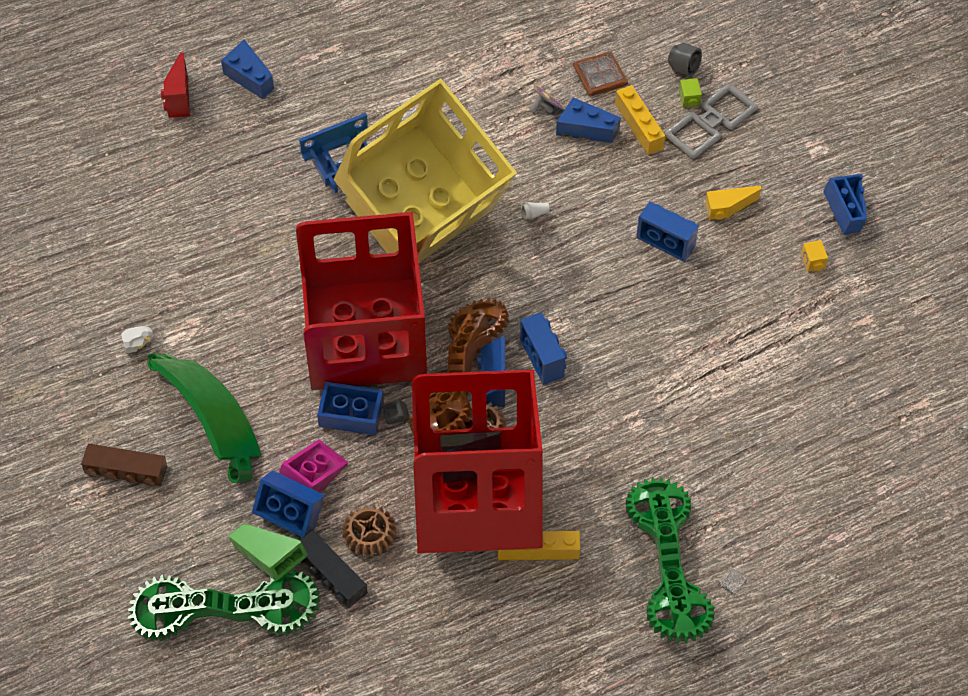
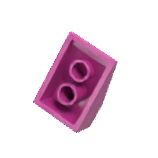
[279,439,348,493]

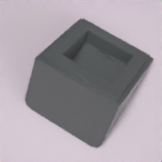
[383,399,409,425]

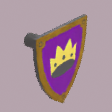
[529,84,565,113]

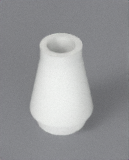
[521,202,550,220]

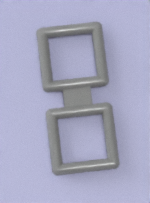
[664,84,758,159]

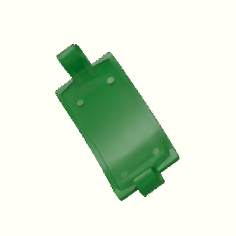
[147,353,261,483]

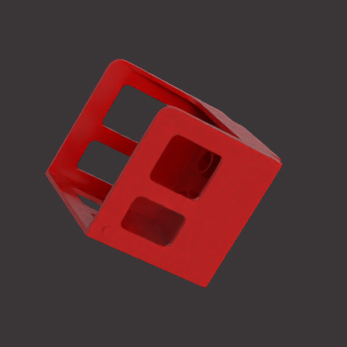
[296,212,427,391]
[411,370,543,554]

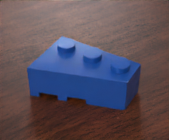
[556,97,621,143]
[823,174,867,235]

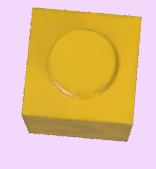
[801,240,828,272]

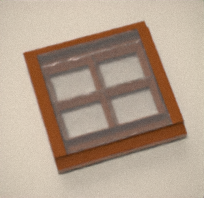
[573,52,628,96]

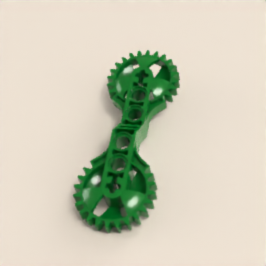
[626,477,715,643]
[128,570,321,641]

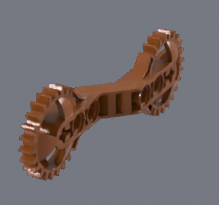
[408,298,509,433]

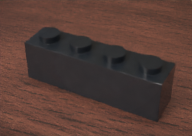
[300,530,368,608]

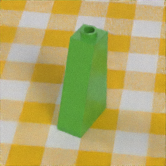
[229,523,308,581]

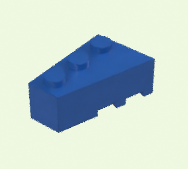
[221,39,274,99]

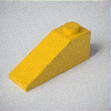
[705,186,761,220]

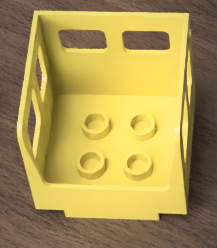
[334,78,517,263]

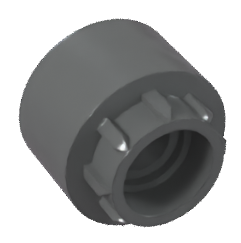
[668,43,702,77]

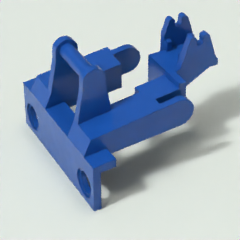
[299,113,368,213]

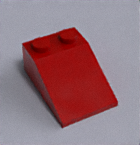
[161,52,190,118]

